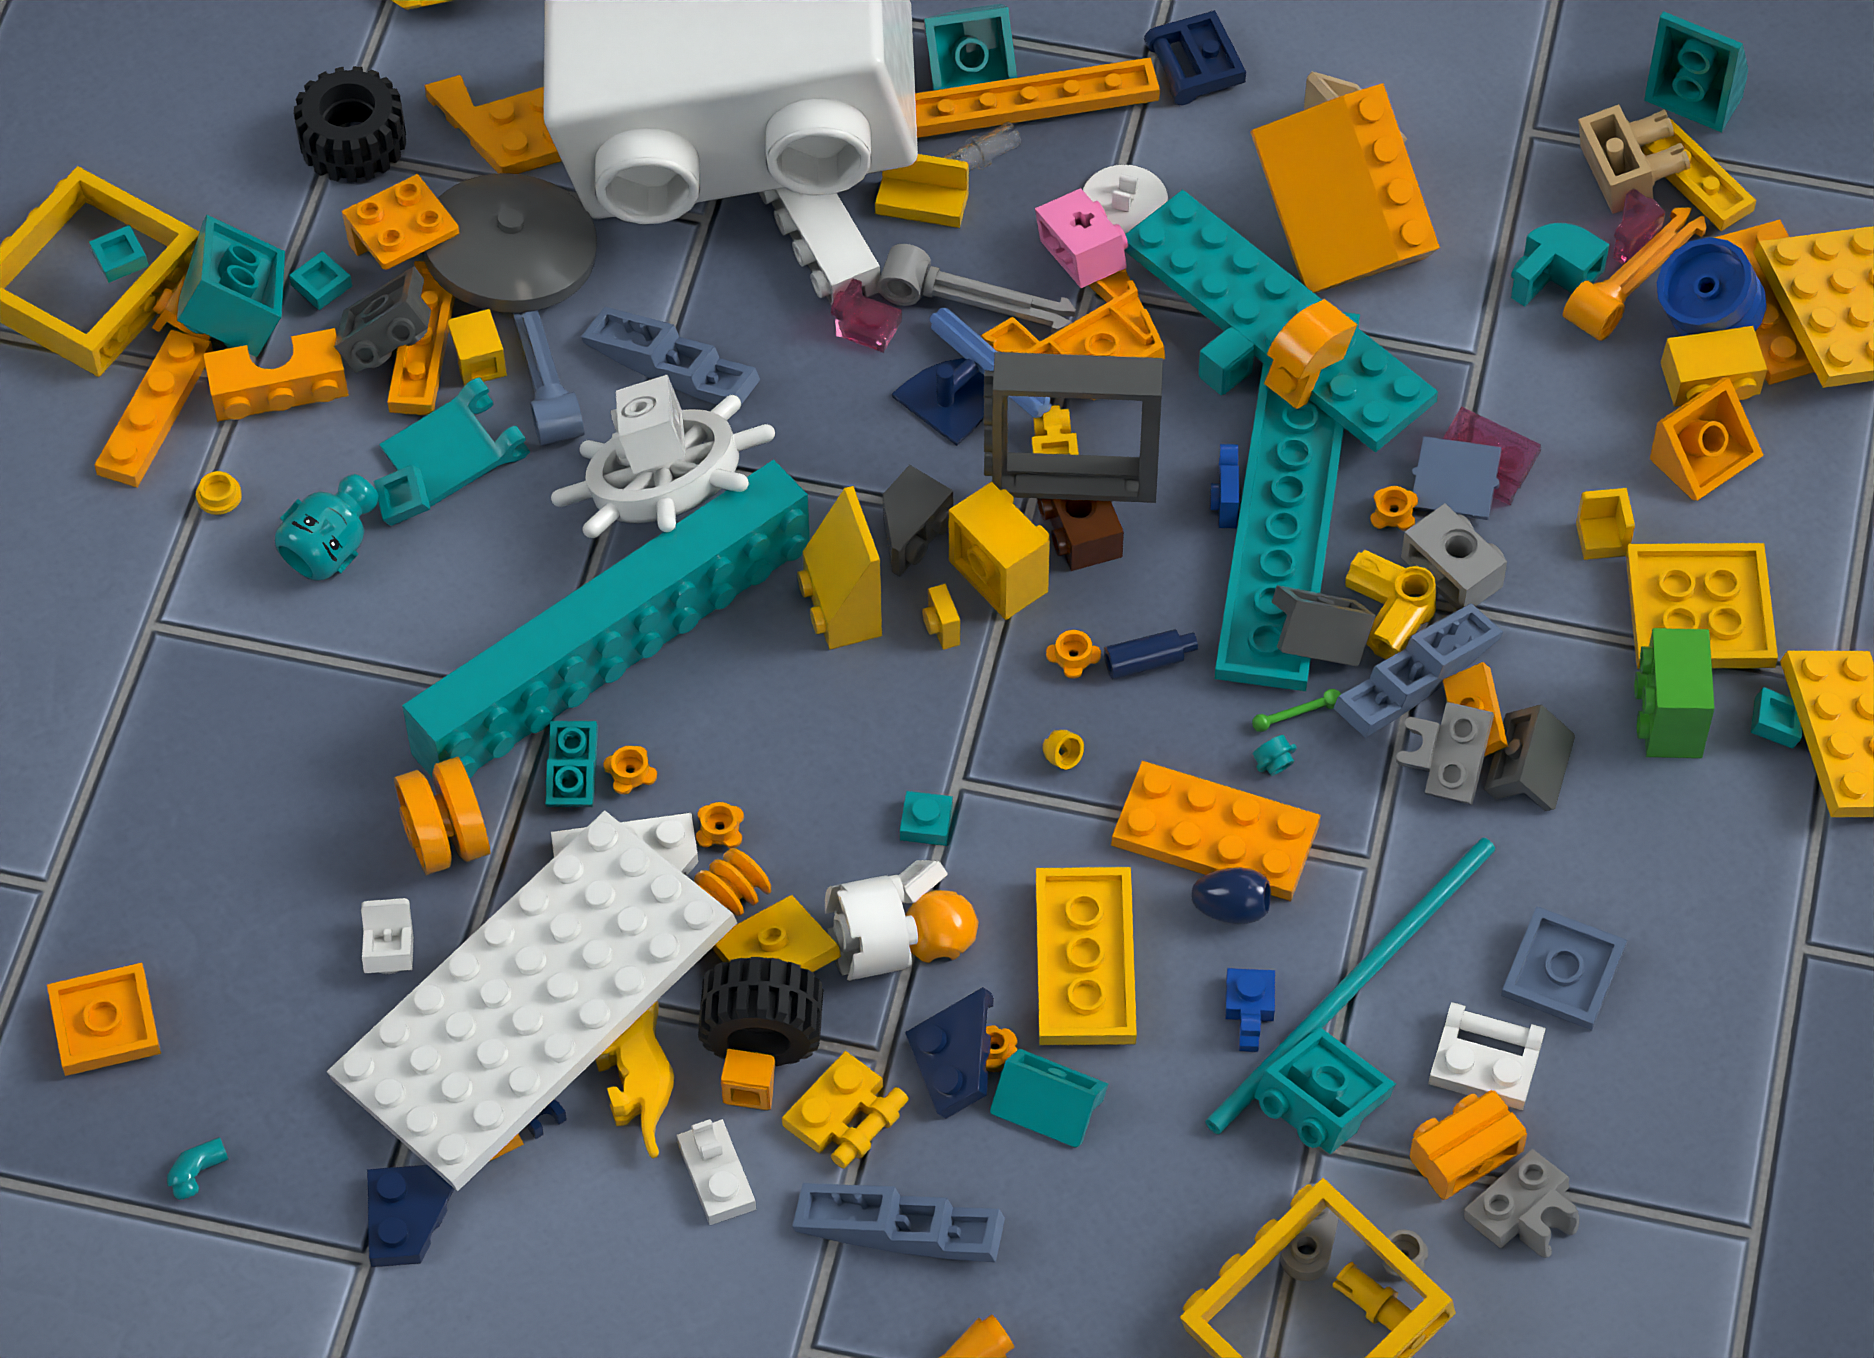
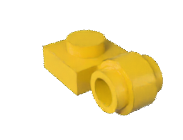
[1032,405,1079,455]

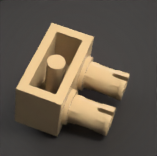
[1578,104,1690,214]

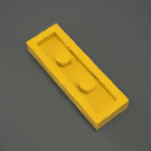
[1640,119,1756,231]

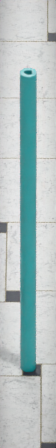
[1205,837,1495,1135]

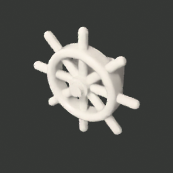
[551,375,775,538]

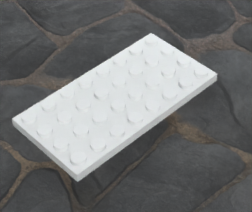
[327,810,737,1191]

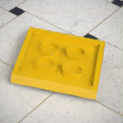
[1625,543,1778,669]

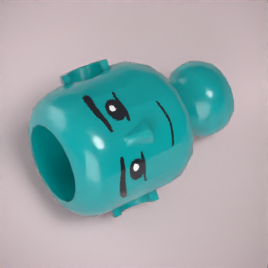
[274,474,379,581]

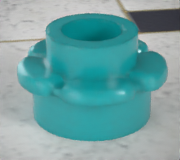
[1252,735,1297,776]

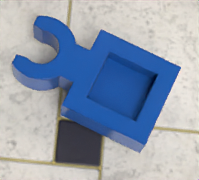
[1210,444,1239,529]

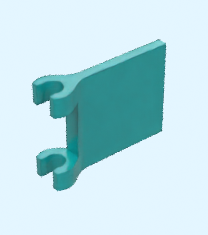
[379,377,530,507]

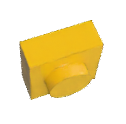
[922,584,960,650]

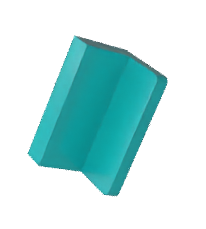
[990,1048,1109,1147]

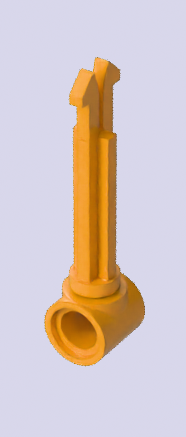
[1563,207,1707,341]

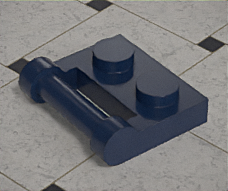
[1144,10,1246,105]

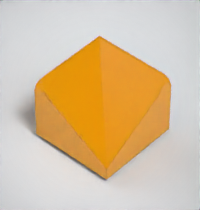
[721,1049,775,1110]

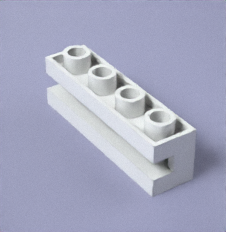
[759,188,880,310]

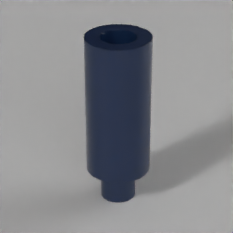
[1104,629,1198,679]

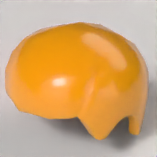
[905,890,979,963]

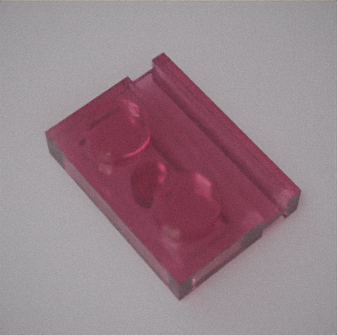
[1443,406,1541,505]

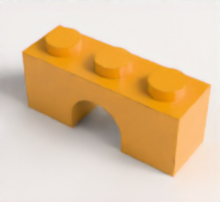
[203,328,349,422]

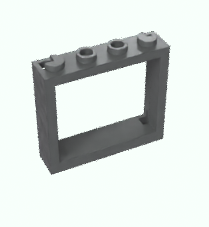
[984,352,1163,503]

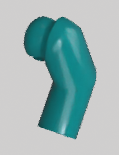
[167,1137,229,1200]

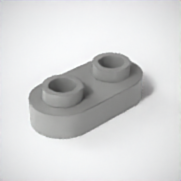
[1280,1184,1339,1281]

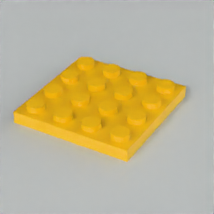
[1753,226,1874,388]

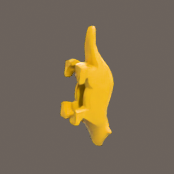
[595,1000,674,1159]

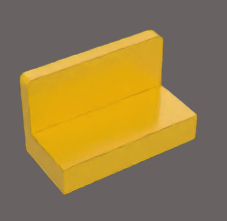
[875,154,969,228]

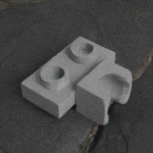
[1396,702,1494,805]
[1464,1149,1579,1258]

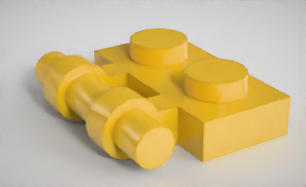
[782,1050,909,1169]

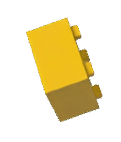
[949,481,1050,620]

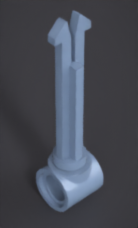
[512,310,585,445]

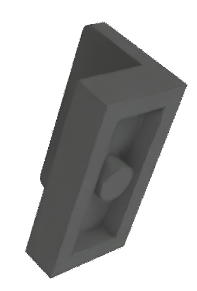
[1272,585,1376,666]
[1484,704,1575,811]

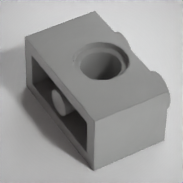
[1401,503,1507,611]

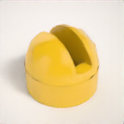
[1043,730,1084,770]

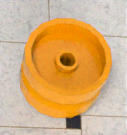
[394,757,491,875]

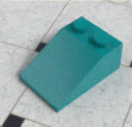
[1644,11,1749,133]
[177,215,285,357]

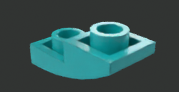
[545,721,598,807]

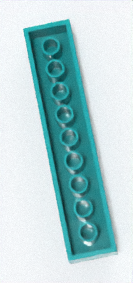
[402,459,810,779]

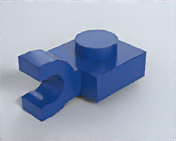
[1225,968,1275,1052]

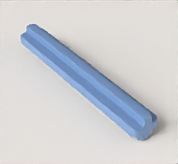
[929,308,1051,418]

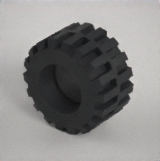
[294,66,406,183]
[698,957,824,1066]

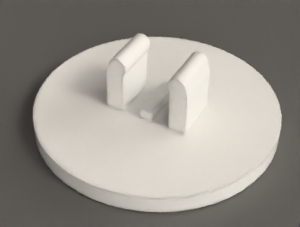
[1083,165,1168,234]

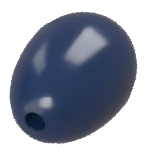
[1192,867,1271,924]

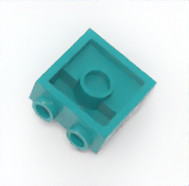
[1254,1027,1396,1154]

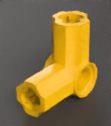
[1345,550,1436,659]

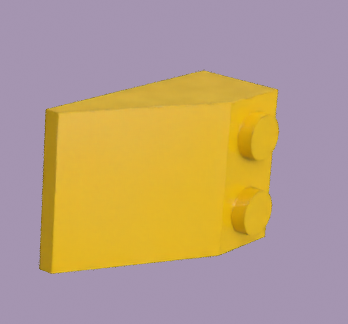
[797,486,882,650]

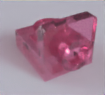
[1613,188,1665,265]
[831,278,902,353]

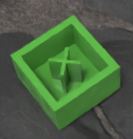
[1634,628,1715,758]

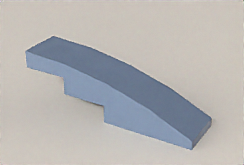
[581,307,760,405]
[1333,603,1503,738]
[792,1183,1005,1262]

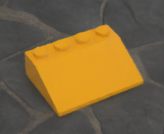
[1250,83,1440,293]

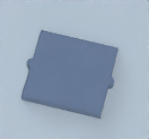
[1412,436,1502,520]

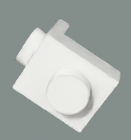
[361,898,414,974]

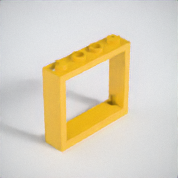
[0,166,199,377]
[1180,1178,1456,1358]

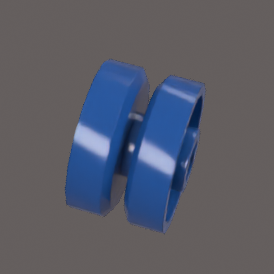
[1656,237,1767,336]

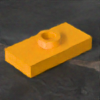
[1443,662,1508,756]

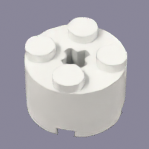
[825,875,918,981]

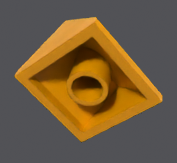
[1650,377,1764,501]

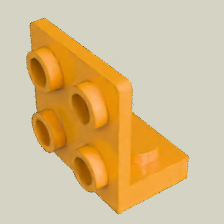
[342,174,459,270]

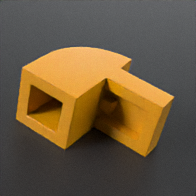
[1264,299,1358,409]

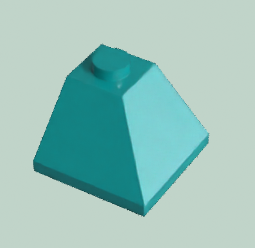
[923,4,1017,91]

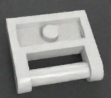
[1429,1002,1546,1110]

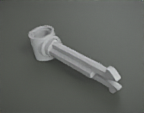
[877,244,1076,333]

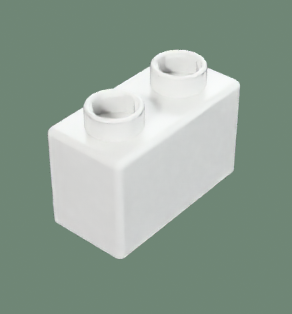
[544,0,918,224]

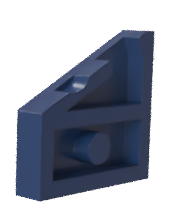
[905,987,994,1119]
[367,1165,454,1267]

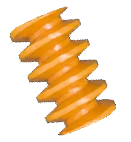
[694,848,771,917]

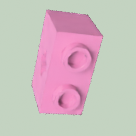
[1035,188,1128,288]

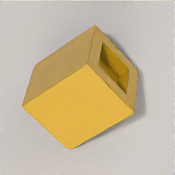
[448,309,507,386]
[1576,488,1635,560]

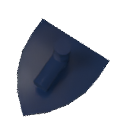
[892,358,985,446]

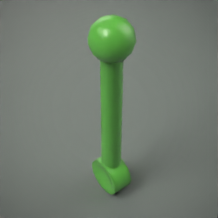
[1252,689,1341,732]

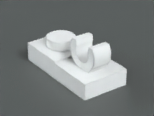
[676,1119,756,1225]

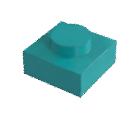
[89,225,149,283]
[289,251,353,310]
[374,464,430,526]
[1750,687,1802,749]
[900,791,953,846]

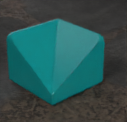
[1198,327,1254,396]

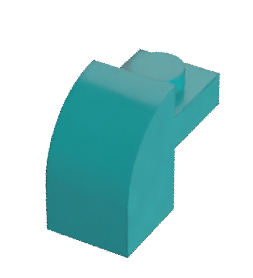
[1511,223,1610,307]

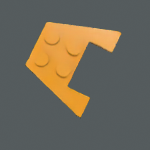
[424,75,562,174]
[981,268,1165,400]

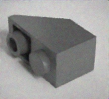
[883,464,953,577]

